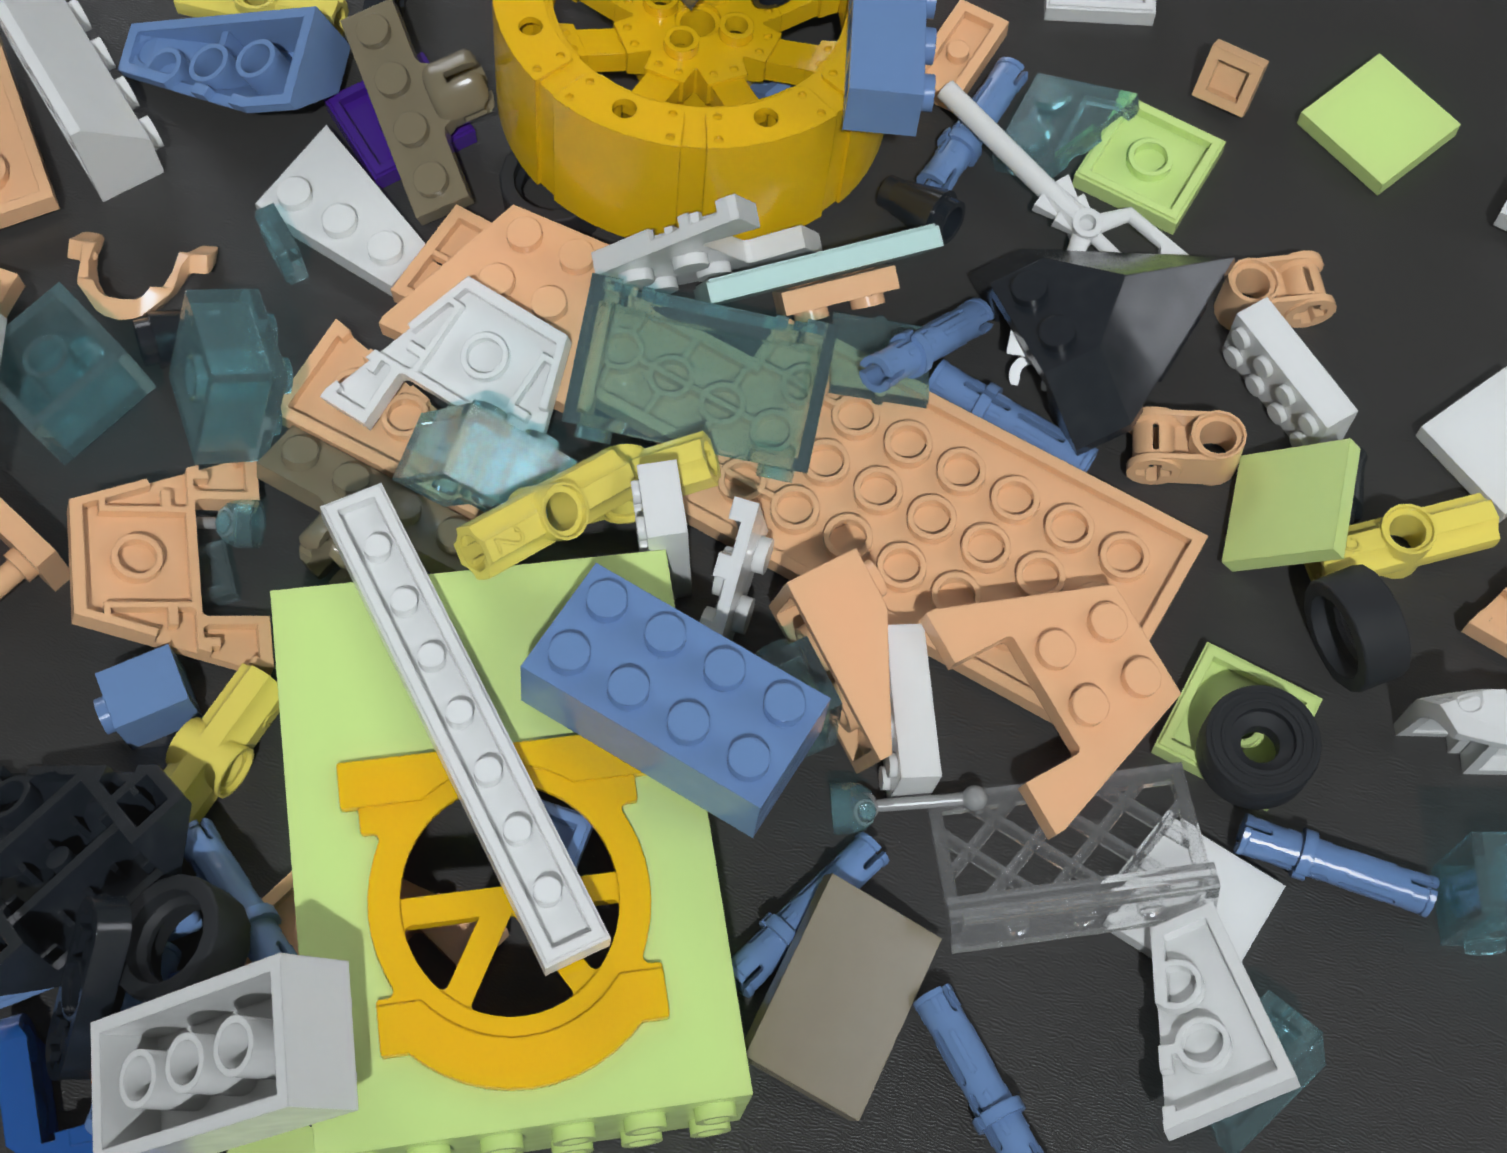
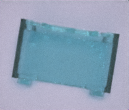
[562,273,839,483]

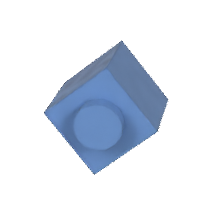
[93,644,203,750]

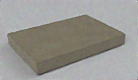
[744,873,942,1121]

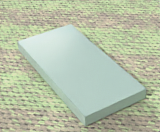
[693,223,944,310]

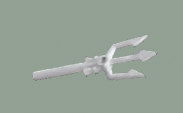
[937,80,1189,255]

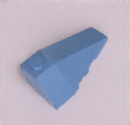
[117,6,351,113]

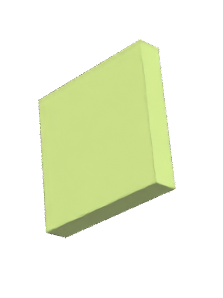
[1297,53,1461,196]
[1072,94,1226,235]
[1222,438,1361,572]
[1151,642,1323,812]

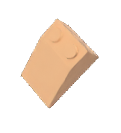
[769,548,892,774]

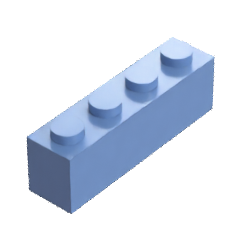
[842,0,937,137]

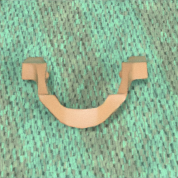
[67,232,218,320]

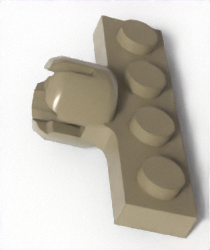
[340,0,495,226]
[257,425,470,584]

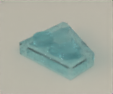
[992,73,1140,178]

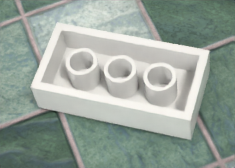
[1222,297,1358,447]
[631,459,692,598]
[878,624,942,798]

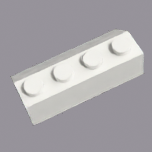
[0,0,164,202]

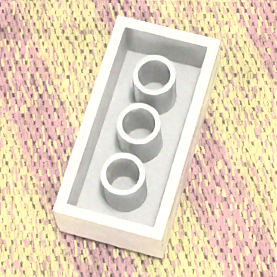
[90,953,359,1153]

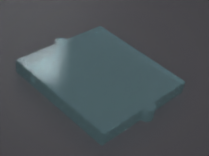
[828,312,929,408]

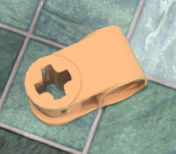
[1214,250,1337,330]
[1126,406,1247,486]

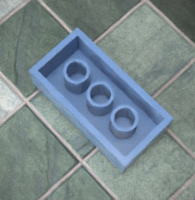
[520,563,831,838]

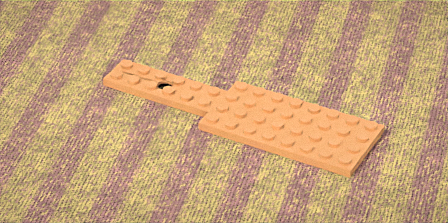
[390,204,1208,724]

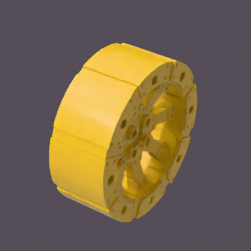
[492,0,884,240]

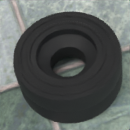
[1196,685,1322,810]

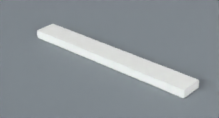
[320,483,611,976]

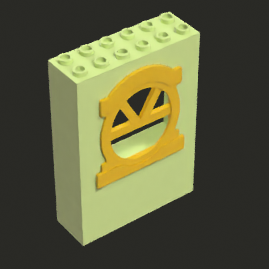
[270,549,753,1153]

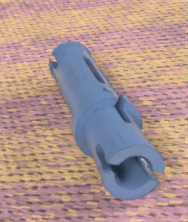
[916,57,1028,190]
[859,298,994,393]
[926,359,1099,473]
[1233,813,1440,918]
[184,818,298,963]
[731,832,890,998]
[913,983,1044,1153]

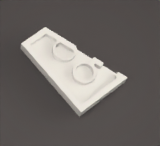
[255,125,425,297]

